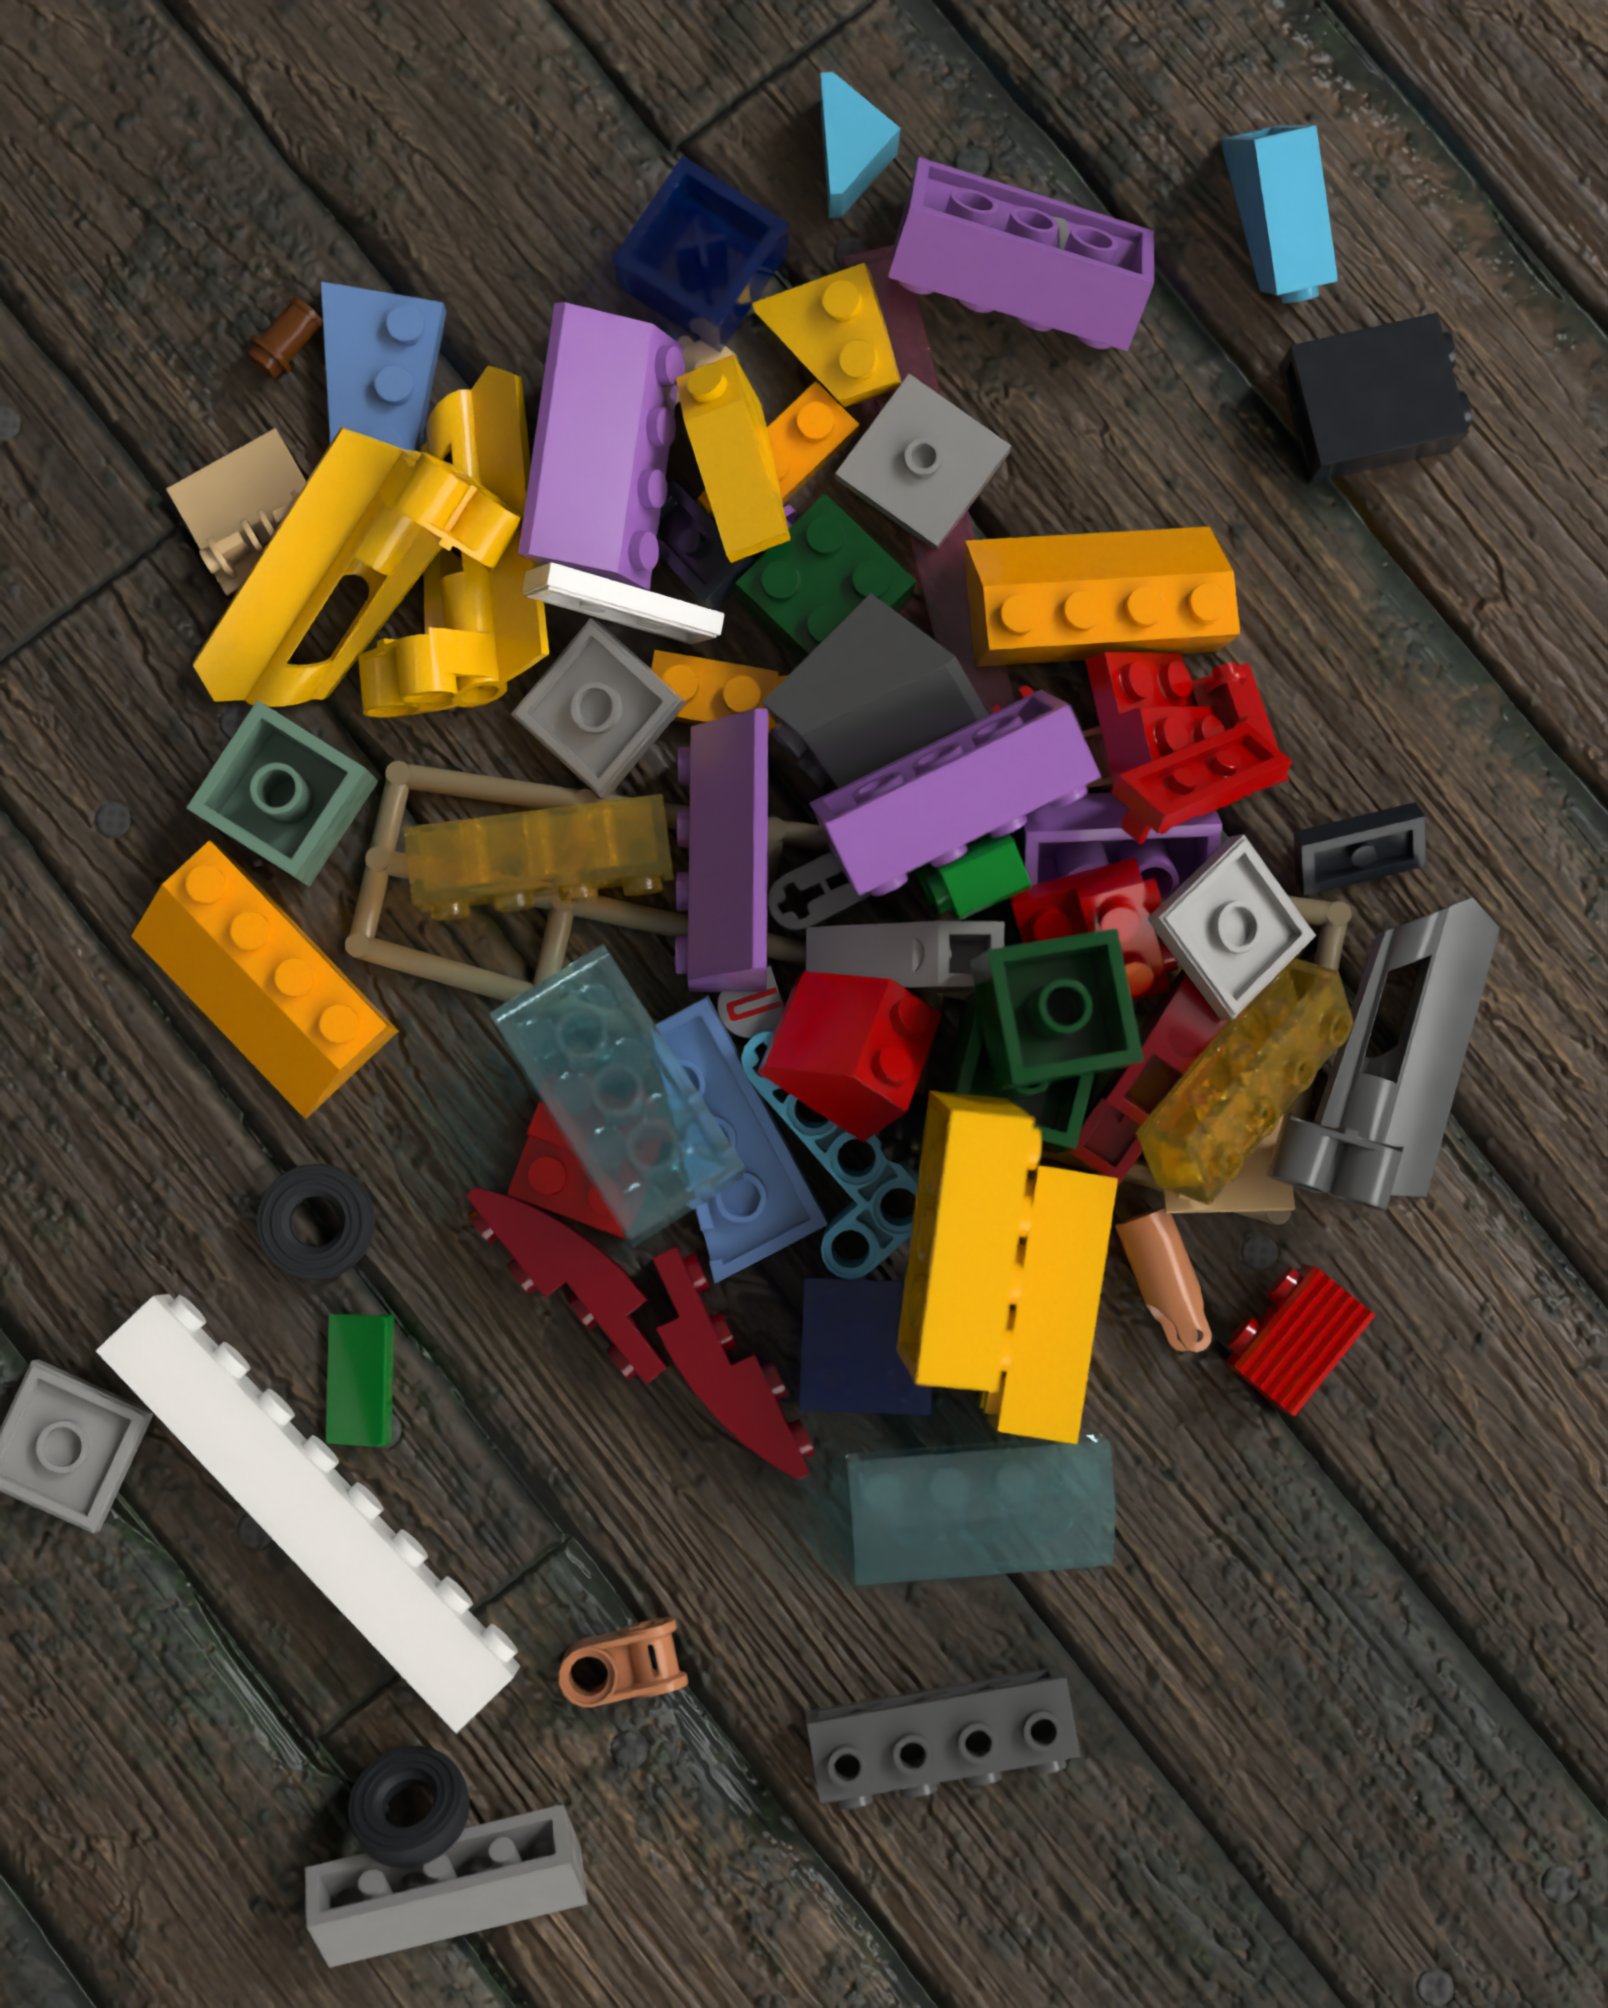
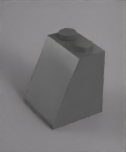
[761,593,989,791]

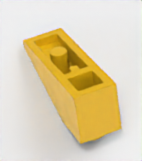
[676,354,791,563]

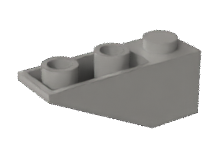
[806,921,1004,993]

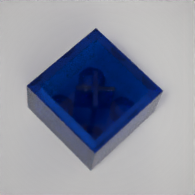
[612,156,789,353]
[799,1276,932,1415]

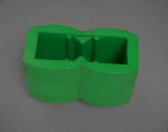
[914,832,1032,921]

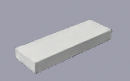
[522,562,724,644]

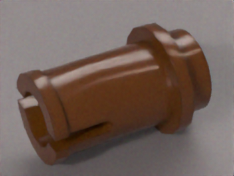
[245,296,323,380]

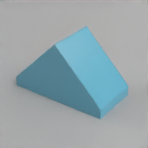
[820,72,900,218]

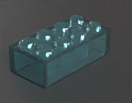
[489,944,746,1248]

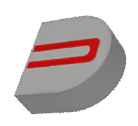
[717,966,784,1039]

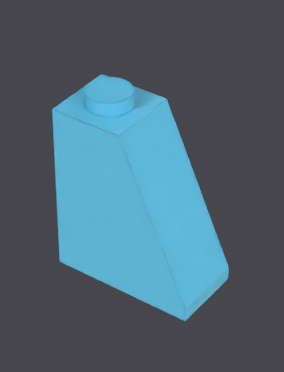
[1221,125,1338,303]

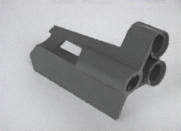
[1267,897,1500,1211]

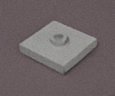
[835,374,1011,552]
[511,618,688,798]
[1147,834,1316,1020]
[0,1359,154,1533]

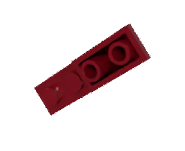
[1068,968,1238,1185]
[465,1187,670,1385]
[652,1246,816,1480]

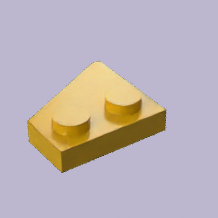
[752,262,902,407]

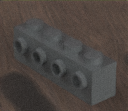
[806,1666,1081,1809]

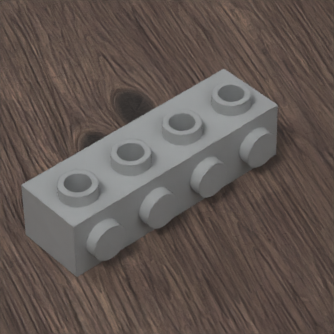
[305,1804,587,1968]

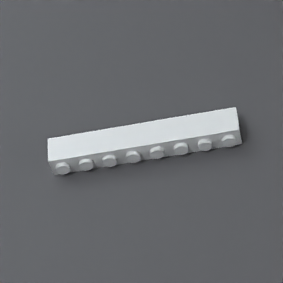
[96,1294,521,1733]

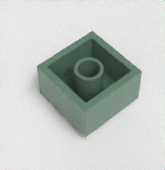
[186,700,378,887]

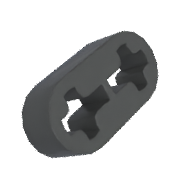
[768,851,872,932]

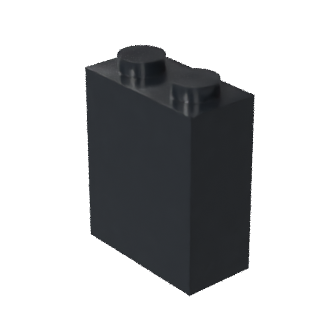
[1279,312,1472,484]

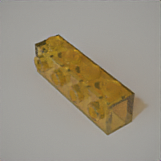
[403,794,675,920]
[1136,958,1355,1206]

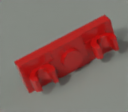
[1111,722,1292,845]

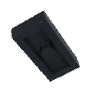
[656,479,756,611]
[1293,802,1426,896]

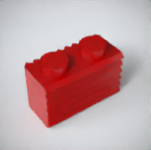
[1225,1264,1375,1416]

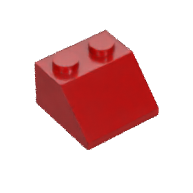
[757,971,942,1143]

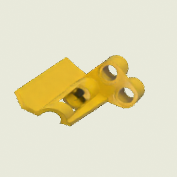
[358,366,549,718]
[192,427,523,707]

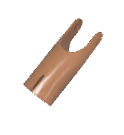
[1114,1206,1212,1352]

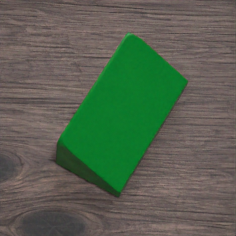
[326,1314,394,1447]

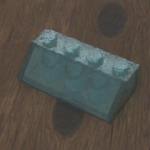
[846,1434,1116,1585]

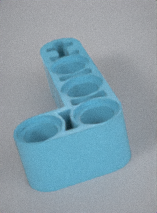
[741,1027,918,1279]

